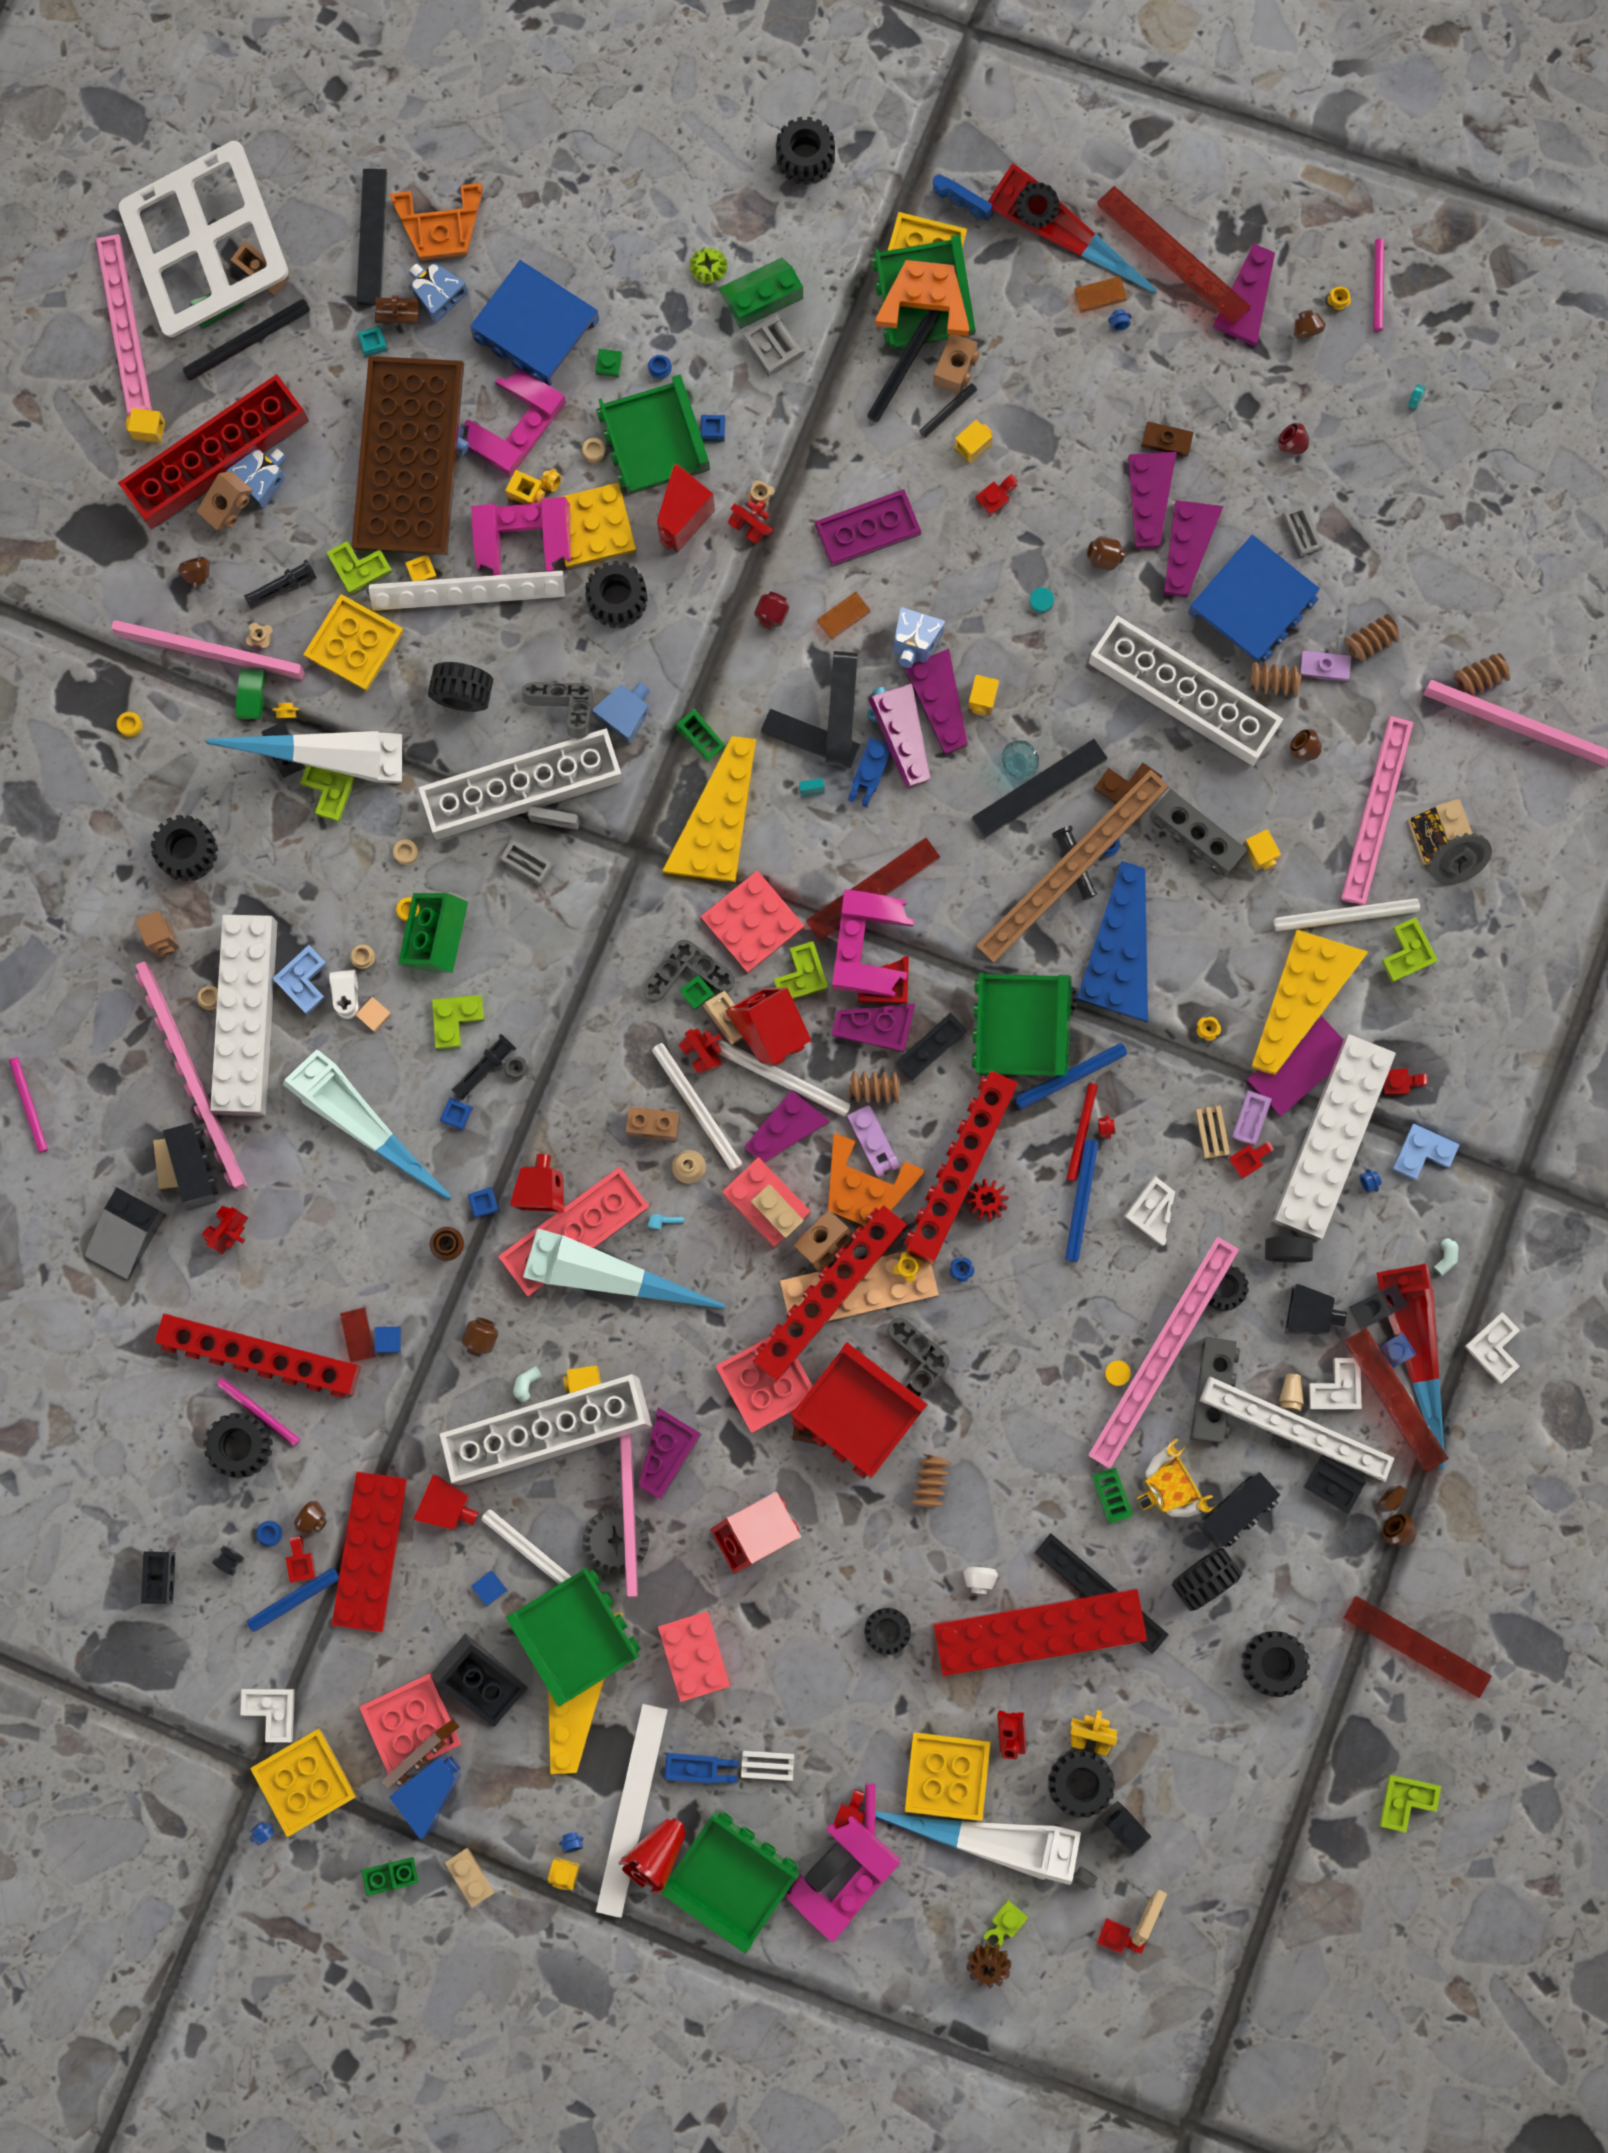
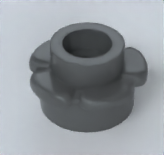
[504,1056,529,1081]
[1073,1866,1098,1890]

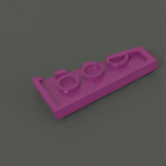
[1213,243,1275,347]

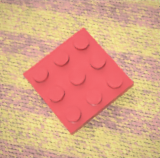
[700,870,805,974]
[716,1336,813,1434]
[359,1673,462,1774]

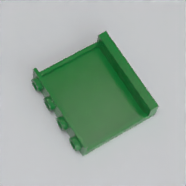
[871,235,976,349]
[596,374,710,495]
[972,973,1072,1076]
[505,1567,641,1707]
[661,1810,801,1954]

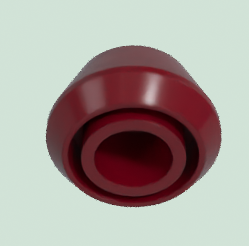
[1278,423,1309,455]

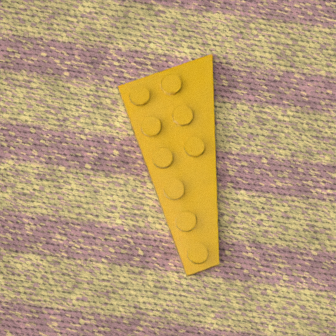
[662,736,756,883]
[1251,930,1368,1075]
[548,1613,624,1774]

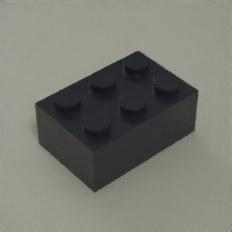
[163,1122,219,1211]
[1196,1472,1280,1548]

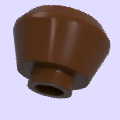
[1294,309,1326,339]
[177,557,210,586]
[1290,729,1322,761]
[429,1227,464,1261]
[294,1501,327,1534]
[1383,1513,1416,1547]

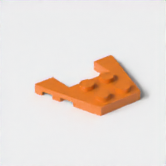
[390,183,483,261]
[875,260,969,336]
[828,1133,925,1231]

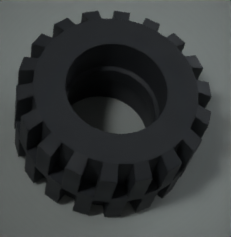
[776,116,835,185]
[585,561,648,628]
[428,662,494,712]
[151,815,218,882]
[204,1413,273,1478]
[1172,1548,1242,1611]
[1241,1631,1310,1697]
[1048,1750,1115,1818]

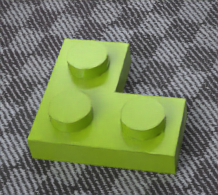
[326,541,393,595]
[300,765,356,823]
[1381,917,1438,983]
[774,941,828,1000]
[432,995,484,1050]
[1379,1774,1442,1833]

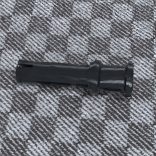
[244,559,317,609]
[1052,826,1097,901]
[451,1034,517,1100]

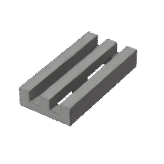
[1281,504,1323,558]
[528,806,580,830]
[499,839,554,885]

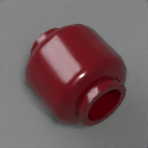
[754,591,790,630]

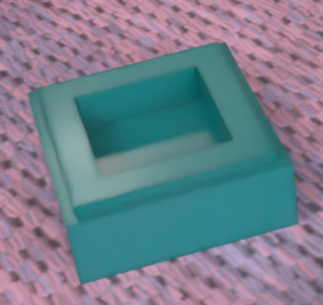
[357,326,388,357]
[799,778,825,797]

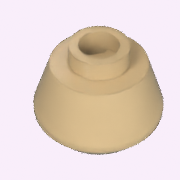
[672,1150,706,1184]

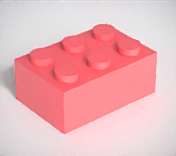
[722,1157,811,1249]
[658,1611,731,1702]

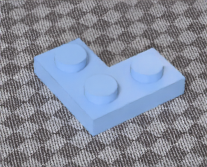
[272,945,327,1015]
[1392,1124,1460,1180]

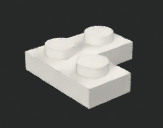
[1464,1312,1520,1384]
[1308,1358,1362,1410]
[240,1689,295,1742]

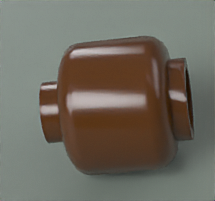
[1087,536,1125,570]
[462,1317,498,1357]

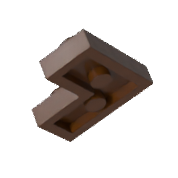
[1094,762,1163,805]

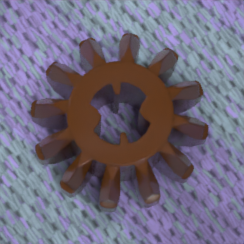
[966,1941,1012,1989]

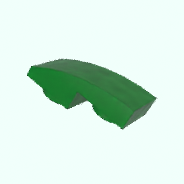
[236,669,267,719]
[361,1857,419,1896]

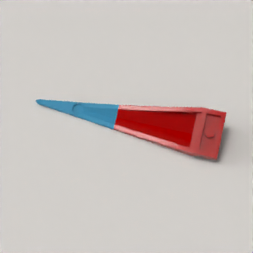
[988,163,1157,292]
[1376,1264,1445,1470]

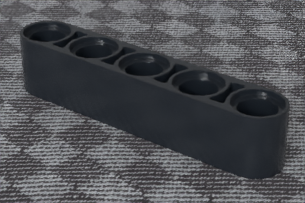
[825,651,858,764]

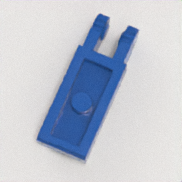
[932,174,993,221]
[848,737,891,807]
[664,1752,739,1784]

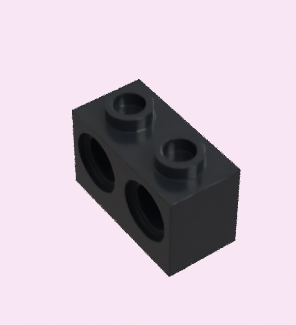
[141,1551,176,1604]

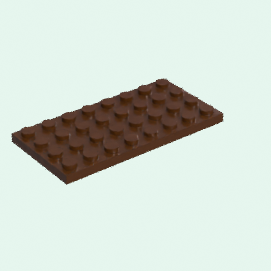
[352,356,464,555]

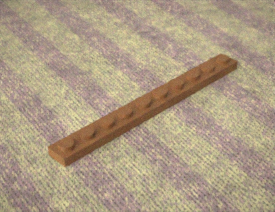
[976,770,1169,963]

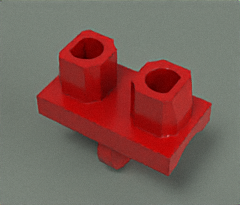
[728,500,774,544]
[679,1028,723,1074]
[202,1206,249,1255]
[997,1710,1027,1760]

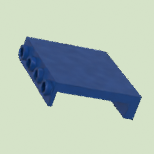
[470,260,599,386]
[1188,534,1320,663]

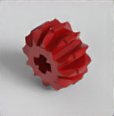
[966,1179,1009,1222]

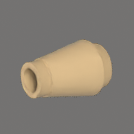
[1278,1374,1304,1413]

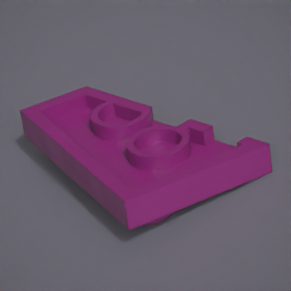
[831,1004,915,1053]
[744,1090,830,1163]
[639,1407,702,1500]

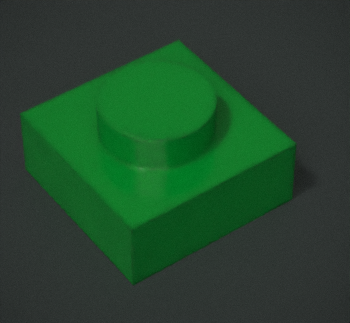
[595,349,623,378]
[679,975,714,1011]

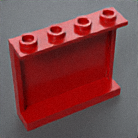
[790,1342,928,1479]

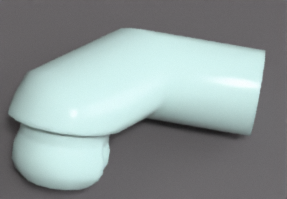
[1433,1238,1459,1277]
[513,1366,542,1402]

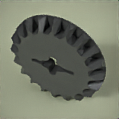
[1429,832,1492,884]
[582,1508,649,1575]

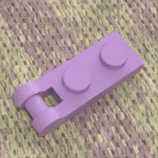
[847,1105,900,1178]

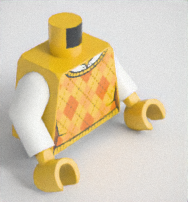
[1136,1439,1217,1518]

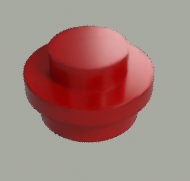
[1098,1115,1115,1140]

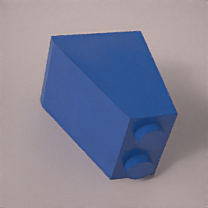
[389,1754,461,1839]

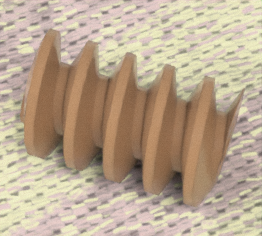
[1344,614,1399,662]
[1454,653,1510,696]
[1248,662,1301,698]
[849,1071,900,1104]
[910,1454,952,1510]

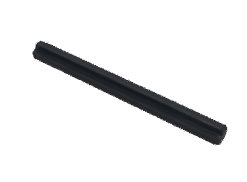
[182,299,310,380]
[867,309,942,423]

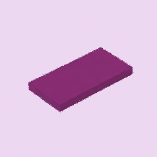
[814,489,922,567]
[1246,1016,1344,1117]

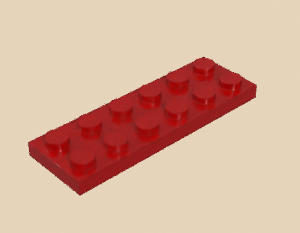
[332,1471,408,1632]

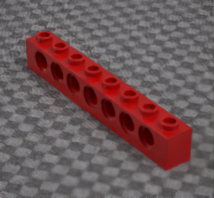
[904,1071,1018,1265]
[753,1205,907,1382]
[154,1313,361,1399]

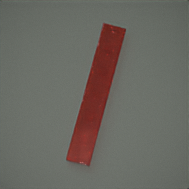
[806,837,940,941]
[1343,1327,1449,1472]
[1343,1596,1492,1698]

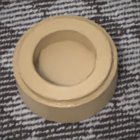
[582,438,606,464]
[393,839,419,865]

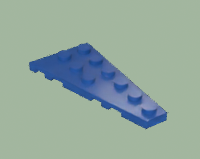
[1078,861,1148,1023]

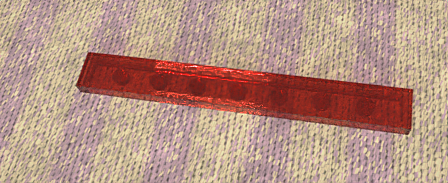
[1097,186,1251,326]

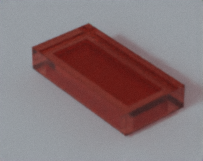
[340,1307,376,1363]

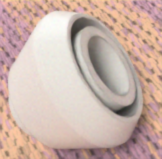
[963,1567,998,1594]

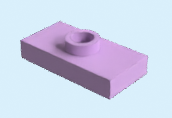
[1300,651,1351,682]
[1232,1091,1272,1146]

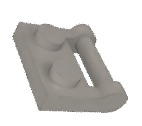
[743,314,805,375]

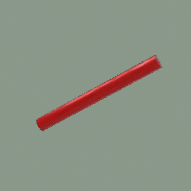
[1066,1083,1098,1181]

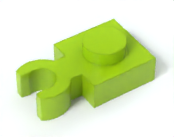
[983,1900,1028,1947]

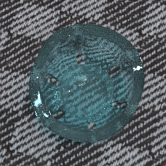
[1000,740,1039,781]

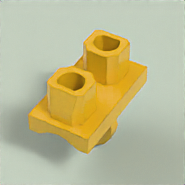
[1070,1709,1118,1756]

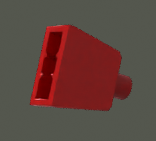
[510,1154,564,1213]
[413,1474,479,1530]

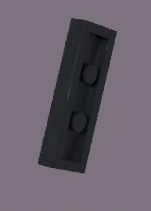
[895,1012,967,1081]

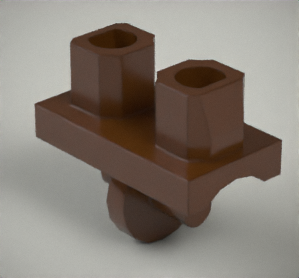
[375,295,419,325]

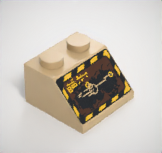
[1408,799,1472,866]

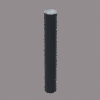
[919,383,977,438]

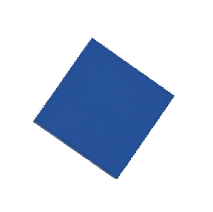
[701,415,725,441]
[440,1098,473,1131]
[468,1187,499,1219]
[375,1326,401,1353]
[471,1570,508,1606]

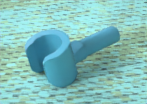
[648,1214,684,1230]

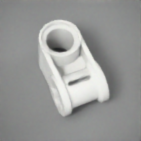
[330,970,359,1020]

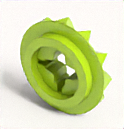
[690,246,727,284]

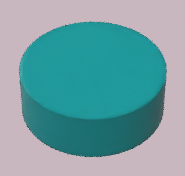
[1408,384,1426,410]
[1029,587,1054,613]

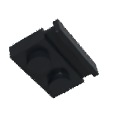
[1303,1455,1367,1514]

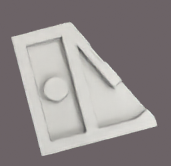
[1124,1176,1175,1246]

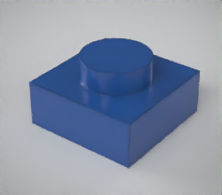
[1380,1333,1416,1368]

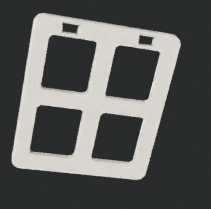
[119,141,288,337]

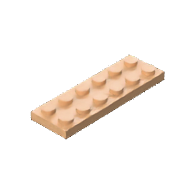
[780,1251,939,1330]

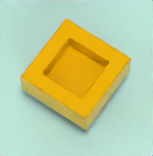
[405,554,437,581]

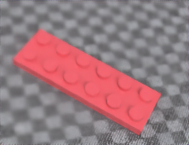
[498,1167,650,1297]

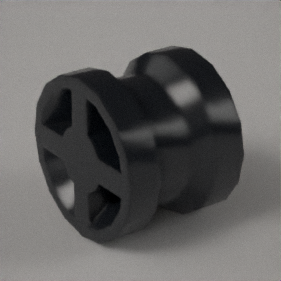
[212,1545,245,1576]

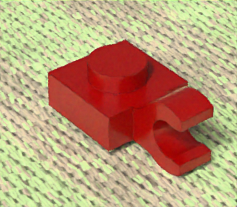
[976,474,1018,516]
[1383,1068,1428,1096]
[1228,1141,1274,1179]
[285,1536,316,1583]
[834,1789,865,1829]
[1097,1918,1146,1954]

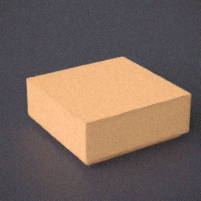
[356,997,392,1032]

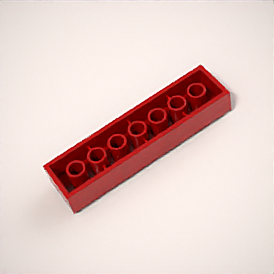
[118,374,309,530]
[933,1588,1147,1676]

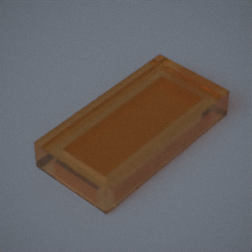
[1074,276,1127,313]
[817,592,870,640]

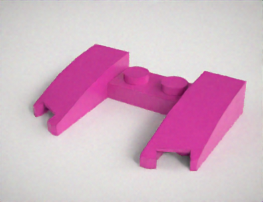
[464,369,566,478]
[471,497,571,576]
[832,889,914,997]
[785,1816,901,1943]

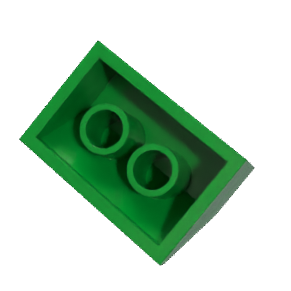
[719,257,803,329]
[398,893,468,973]

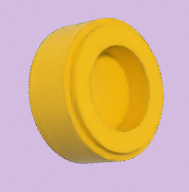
[117,712,143,738]
[396,897,419,922]
[1105,1360,1131,1386]

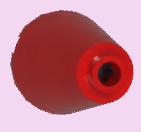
[618,1818,686,1895]

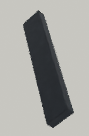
[356,169,388,305]
[972,739,1108,839]
[1034,1533,1169,1654]

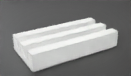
[741,1750,794,1781]

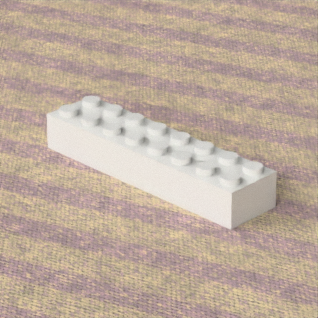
[1088,615,1283,766]
[418,728,623,840]
[210,915,278,1116]
[1272,1034,1396,1241]
[440,1374,652,1486]

